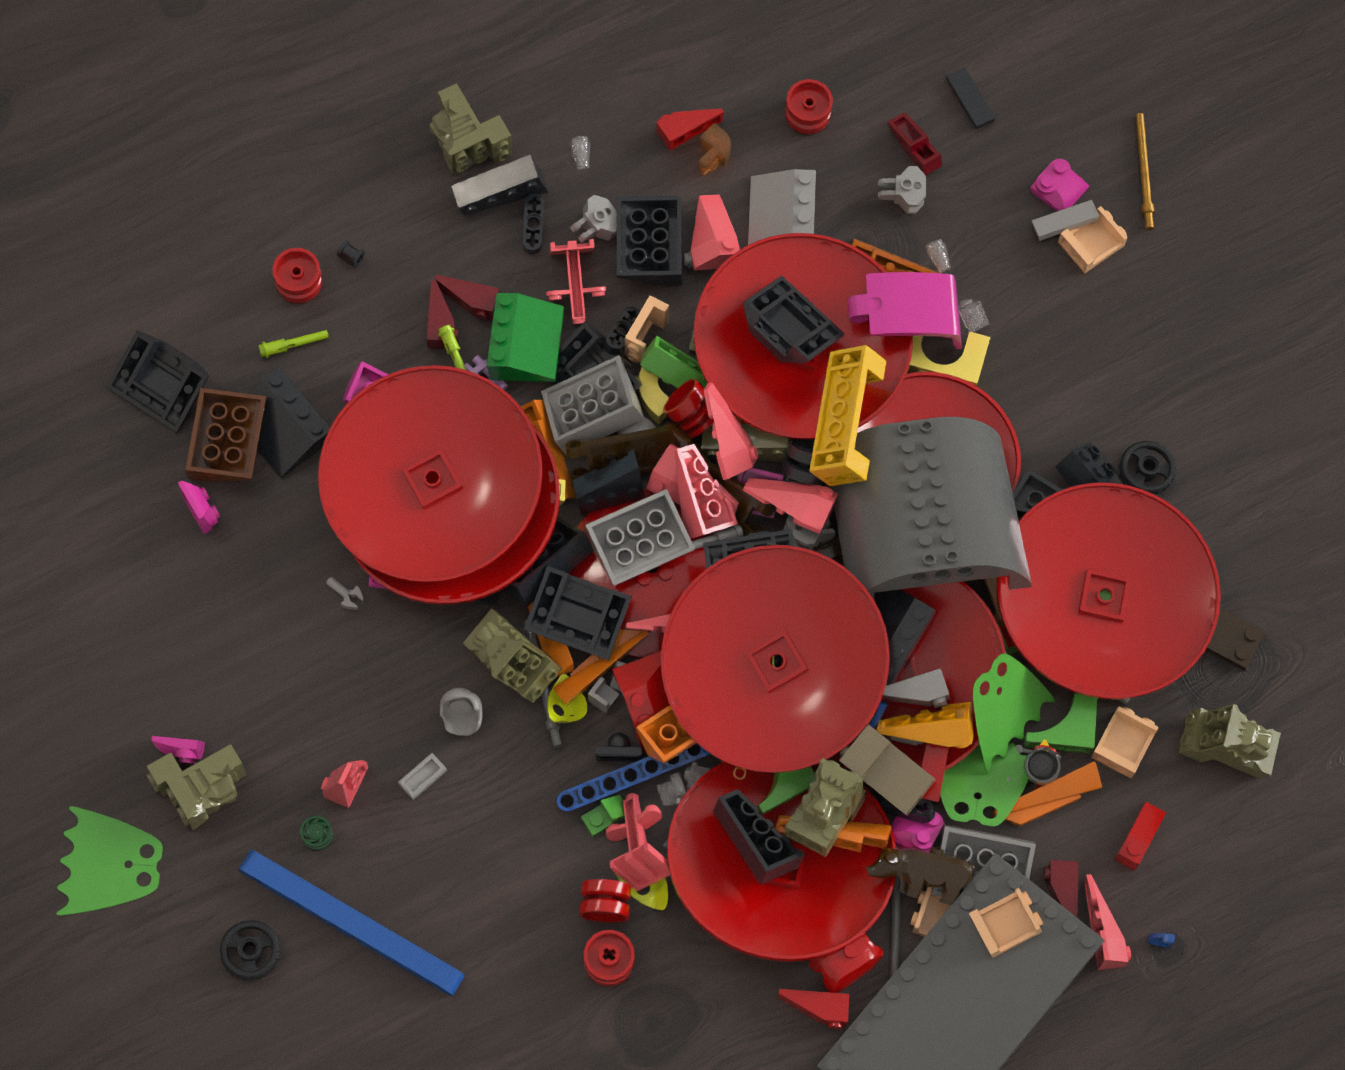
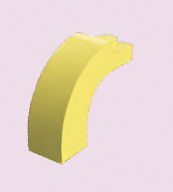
[638,366,669,425]

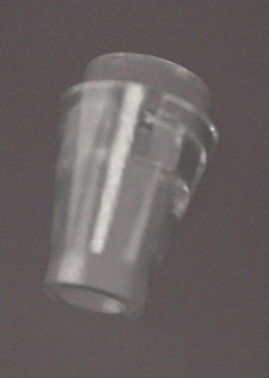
[570,136,591,169]
[926,239,951,273]

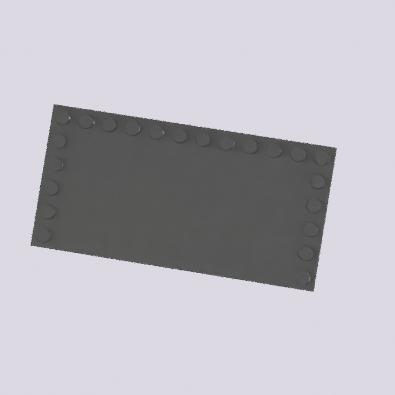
[817,853,1105,1070]

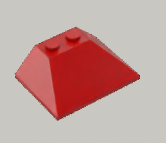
[612,651,670,754]

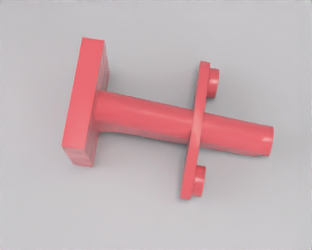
[546,239,607,324]
[606,793,670,891]

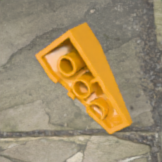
[877,702,974,748]

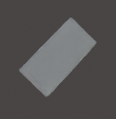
[398,753,447,800]

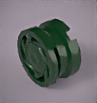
[300,815,333,851]

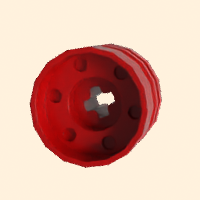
[663,378,714,438]

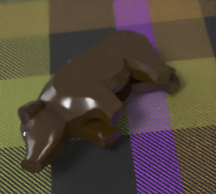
[865,847,975,905]

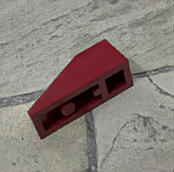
[435,275,499,320]
[427,280,459,349]
[1044,860,1078,918]

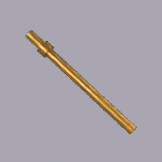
[1135,113,1155,231]

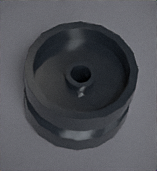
[781,439,826,485]

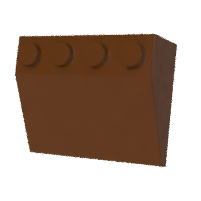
[185,388,266,482]

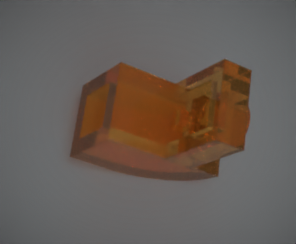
[698,123,731,175]

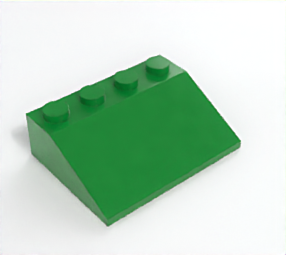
[487,293,564,382]

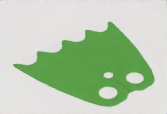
[973,654,1055,773]
[940,743,1028,826]
[56,806,163,915]

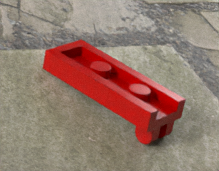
[921,743,949,803]

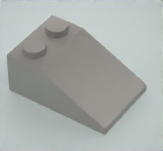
[882,668,951,708]

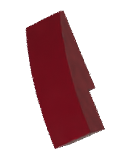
[887,112,942,175]

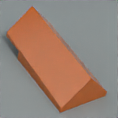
[636,705,697,763]

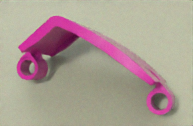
[848,272,962,349]

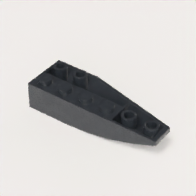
[1055,442,1125,487]

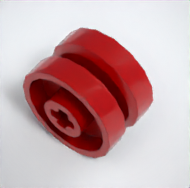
[785,79,833,134]
[272,248,322,303]
[579,879,631,923]
[584,930,635,987]

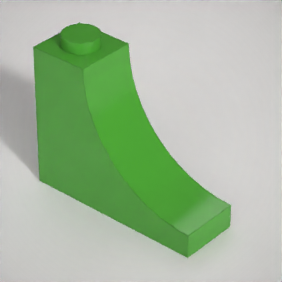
[1024,694,1097,754]
[757,767,815,815]

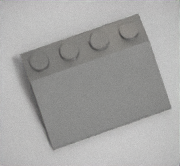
[748,169,816,245]
[541,355,644,455]
[584,489,695,586]
[932,824,1036,896]

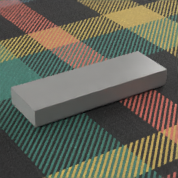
[1031,200,1100,241]

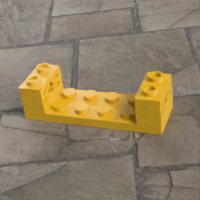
[809,345,886,486]

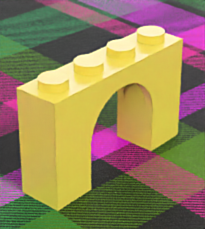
[907,331,990,386]

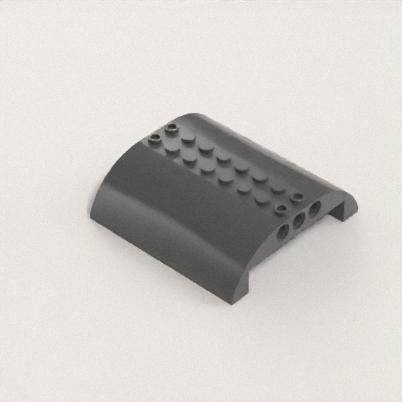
[830,417,1032,599]

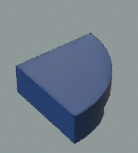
[1147,933,1175,948]

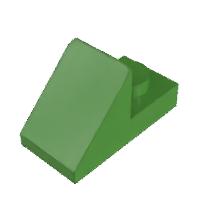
[581,795,625,837]

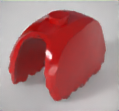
[809,934,883,993]

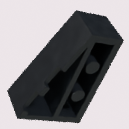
[572,449,645,514]

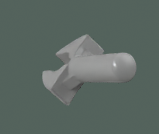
[326,577,364,610]

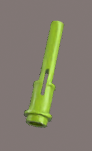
[438,325,466,370]
[258,330,329,359]

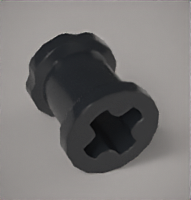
[337,240,365,267]

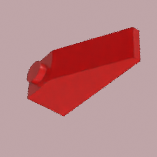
[656,108,724,151]
[1114,802,1166,871]
[778,989,849,1029]

